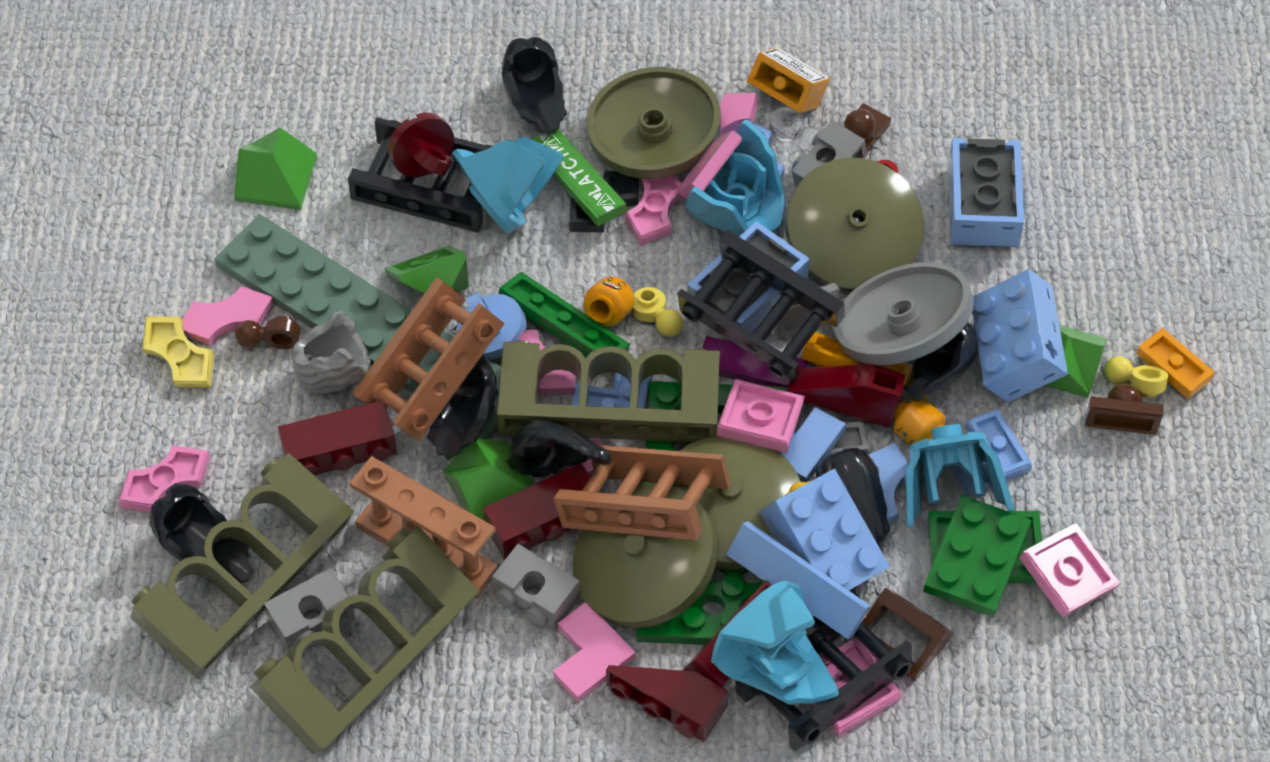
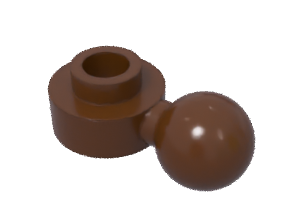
[235,316,301,349]

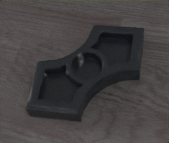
[570,171,639,232]

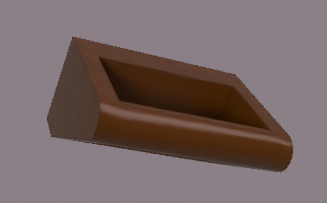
[853,588,954,681]

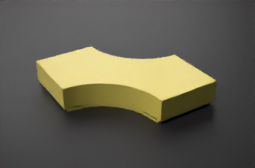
[142,316,215,388]

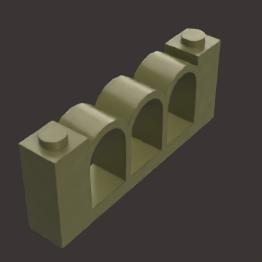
[497,340,720,442]
[130,452,354,679]
[250,526,480,754]

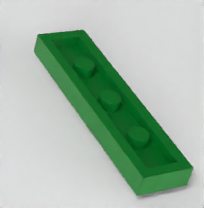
[498,272,630,357]

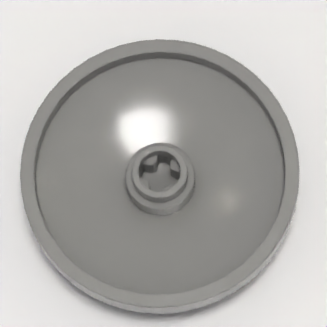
[834,262,974,365]

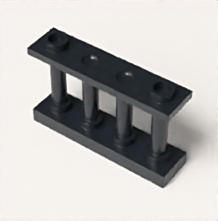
[348,117,492,233]
[677,230,845,382]
[735,589,913,752]

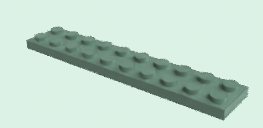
[214,214,501,439]

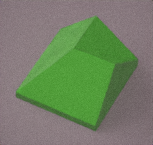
[234,127,317,210]
[384,245,469,293]
[1046,325,1107,398]
[443,438,534,520]

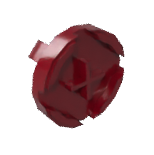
[388,112,454,177]

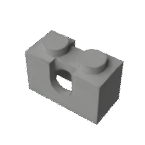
[792,120,867,186]
[492,544,580,631]
[264,568,356,652]

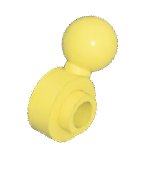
[632,287,684,337]
[1104,356,1168,397]

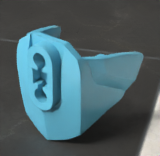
[685,119,785,236]
[452,137,564,233]
[905,424,1015,527]
[711,581,839,705]

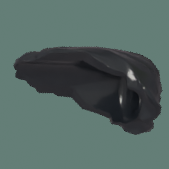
[502,37,567,136]
[903,322,977,402]
[427,354,497,461]
[506,420,611,477]
[816,448,890,552]
[149,483,253,584]

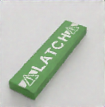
[531,129,627,226]

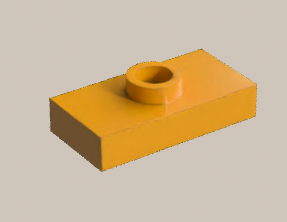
[1136,327,1215,399]

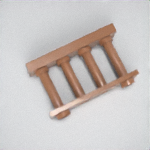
[352,277,505,442]
[553,445,731,540]
[349,456,498,599]

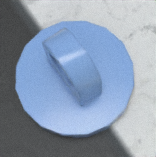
[456,292,527,360]

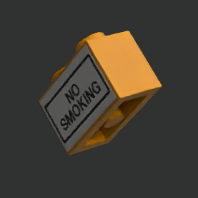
[747,47,830,113]

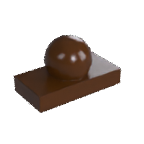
[843,103,891,153]
[1085,384,1163,435]

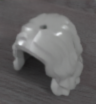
[291,310,371,394]

